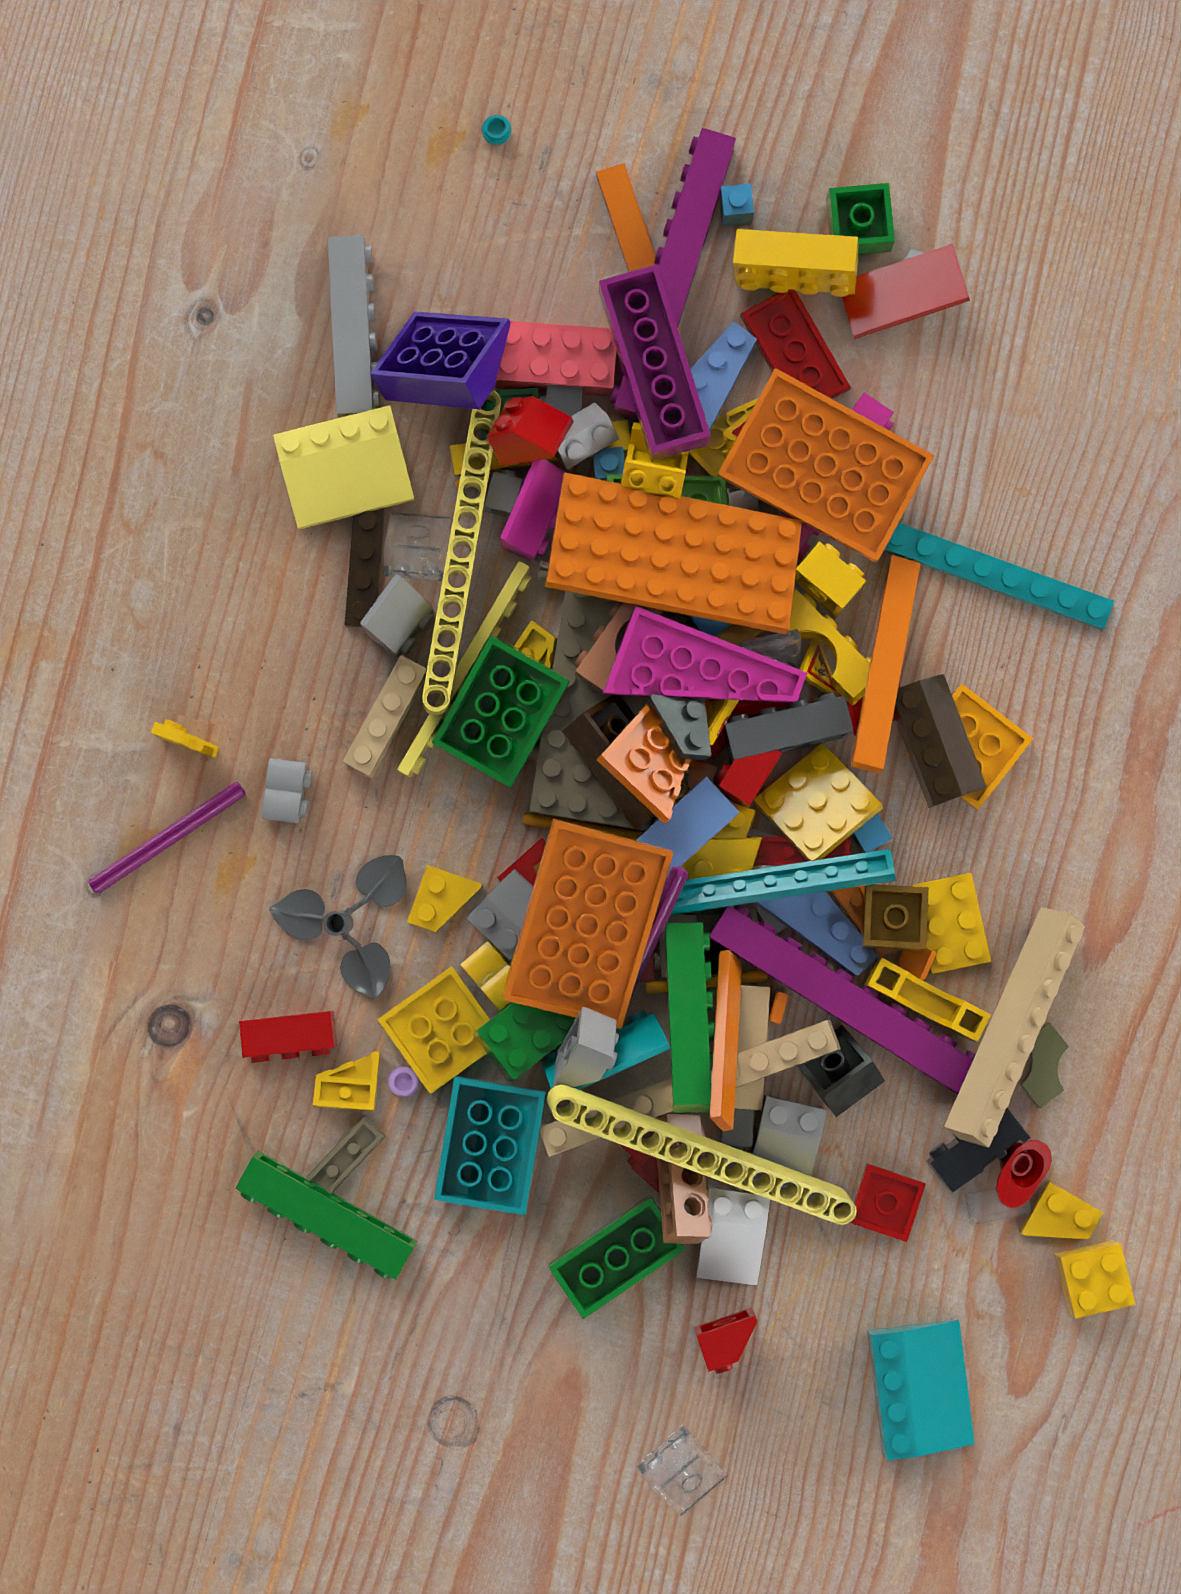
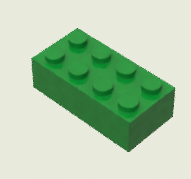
[473,1002,576,1083]
[548,1195,686,1319]

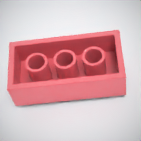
[494,321,617,396]

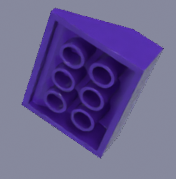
[370,312,511,410]

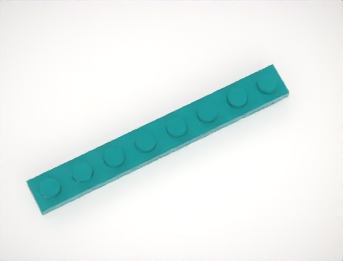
[884,523,1114,630]
[670,849,896,915]

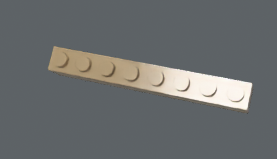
[944,907,1085,1148]

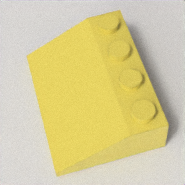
[273,405,415,530]

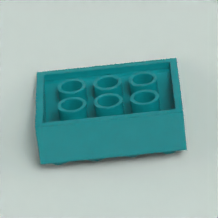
[542,1010,671,1090]
[434,1076,546,1215]
[867,1319,975,1461]

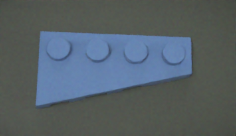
[690,322,757,431]
[755,892,879,977]

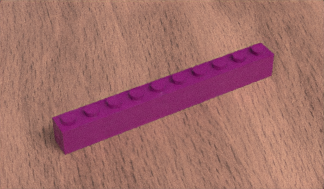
[610,128,736,421]
[709,905,976,1095]

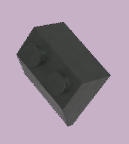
[797,1025,885,1117]

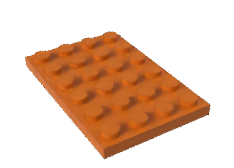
[717,368,935,563]
[502,819,674,1029]

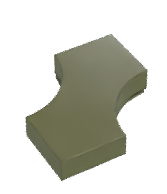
[1020,1023,1069,1109]

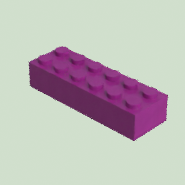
[599,264,711,462]

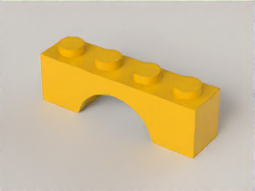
[782,589,871,706]
[864,958,991,1042]

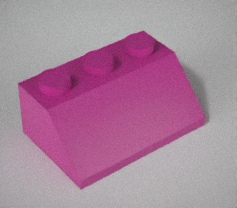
[500,459,566,562]

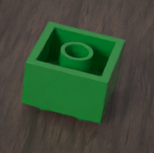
[826,183,895,255]

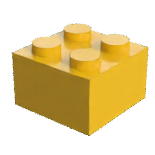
[795,541,866,617]
[1054,1240,1136,1319]

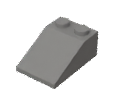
[360,574,434,658]
[751,1095,827,1189]

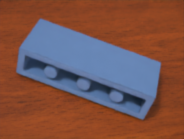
[636,777,740,879]

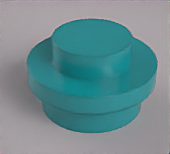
[482,115,512,145]

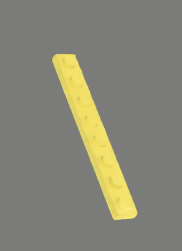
[397,561,532,778]

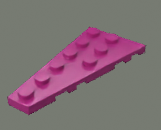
[602,606,807,703]

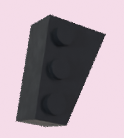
[926,1108,1031,1193]

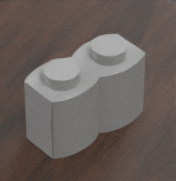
[262,758,313,824]

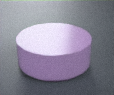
[388,1066,419,1097]

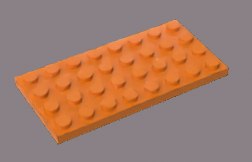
[545,472,802,634]

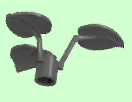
[270,855,407,999]

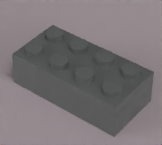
[723,693,853,765]

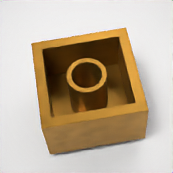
[862,884,929,951]

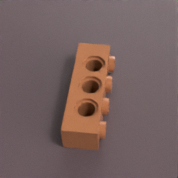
[657,1114,712,1244]

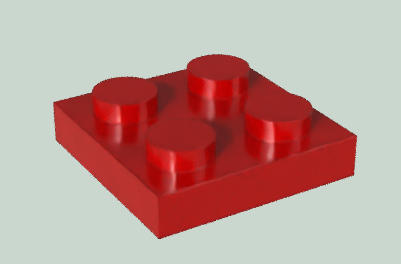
[849,1163,926,1242]

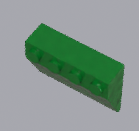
[432,636,570,788]

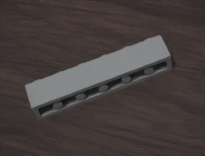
[328,235,380,418]

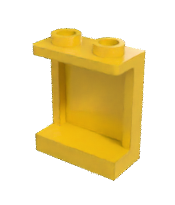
[621,422,689,499]

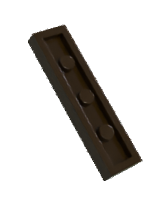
[344,508,385,628]

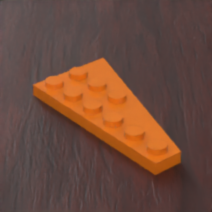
[597,698,710,824]

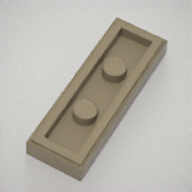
[305,1115,386,1193]

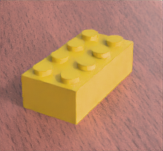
[733,229,858,297]

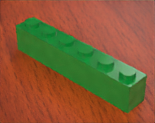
[665,922,714,1113]
[235,1151,418,1280]

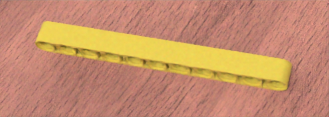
[422,390,501,716]
[547,1084,857,1225]

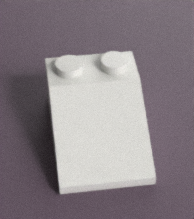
[696,1185,770,1285]

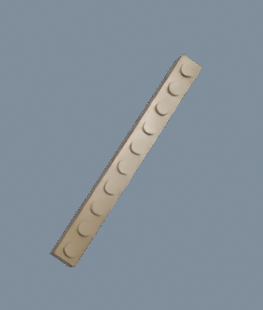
[540,1020,841,1157]

